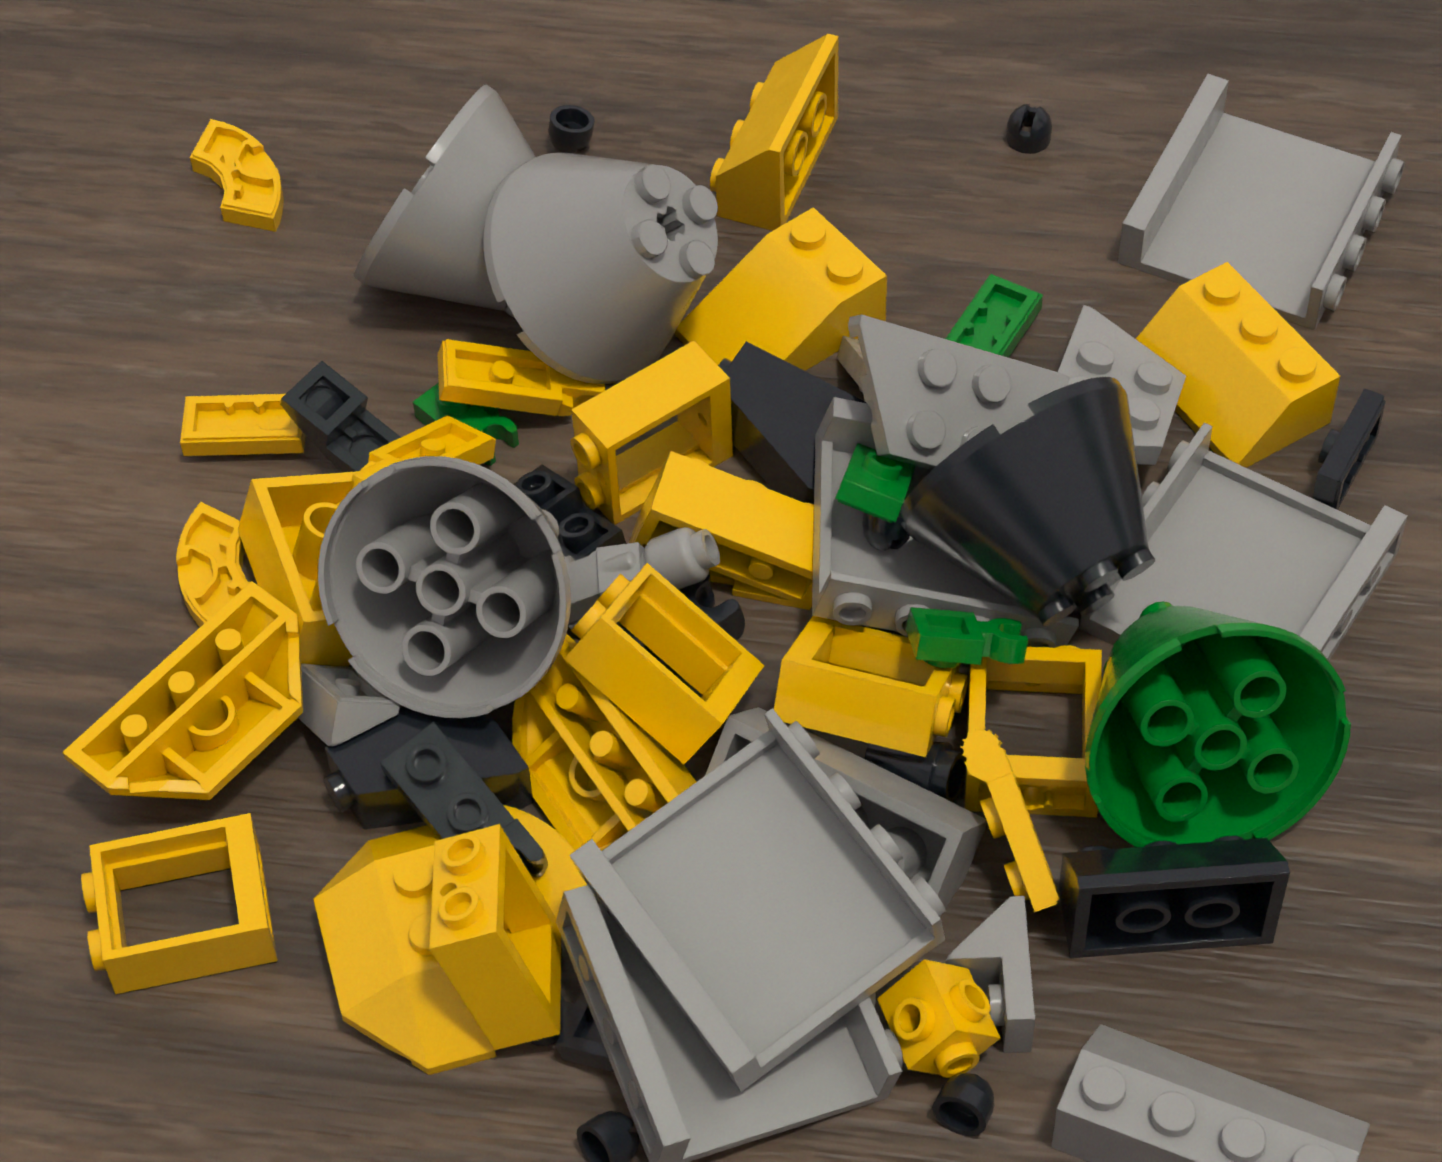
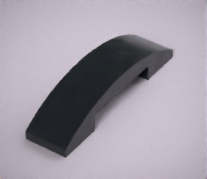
[280,361,401,472]

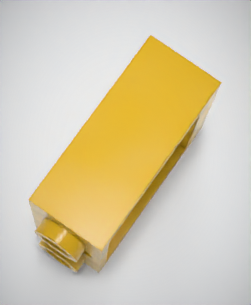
[570,341,733,525]
[564,563,765,764]
[774,616,969,757]
[964,645,1102,817]
[81,813,278,995]
[429,824,561,1050]

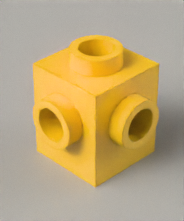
[877,959,1001,1078]

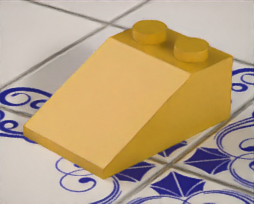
[675,207,887,371]

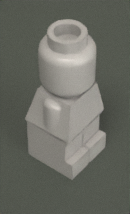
[564,527,720,629]

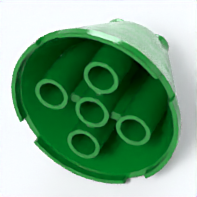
[1085,601,1351,847]

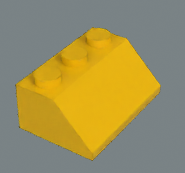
[710,34,839,231]
[1136,262,1340,468]
[238,471,358,666]

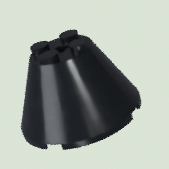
[899,377,1156,627]

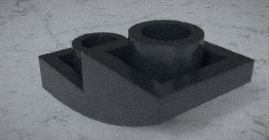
[513,464,626,561]

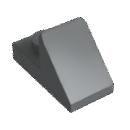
[945,896,1035,1053]

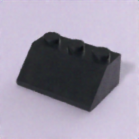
[1059,836,1290,958]

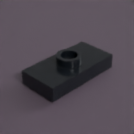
[1313,388,1386,510]

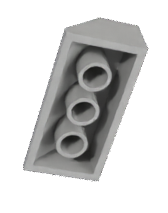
[705,707,988,917]
[1051,1024,1370,1162]

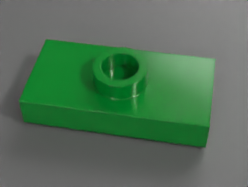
[945,274,1043,358]
[835,443,915,523]

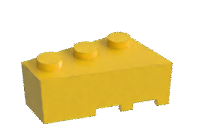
[629,451,814,610]

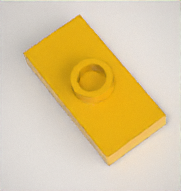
[180,394,305,456]

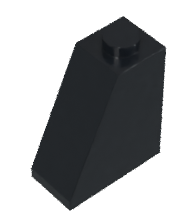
[718,341,866,504]
[323,706,534,830]

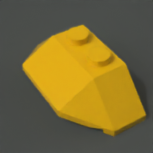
[62,581,304,800]
[512,633,697,851]
[313,825,496,1075]

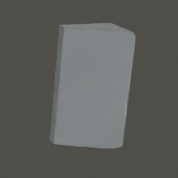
[298,664,400,746]

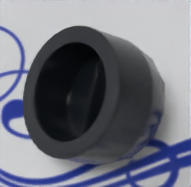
[1006,104,1052,154]
[548,105,595,154]
[862,512,910,551]
[933,1073,995,1136]
[577,1111,640,1162]

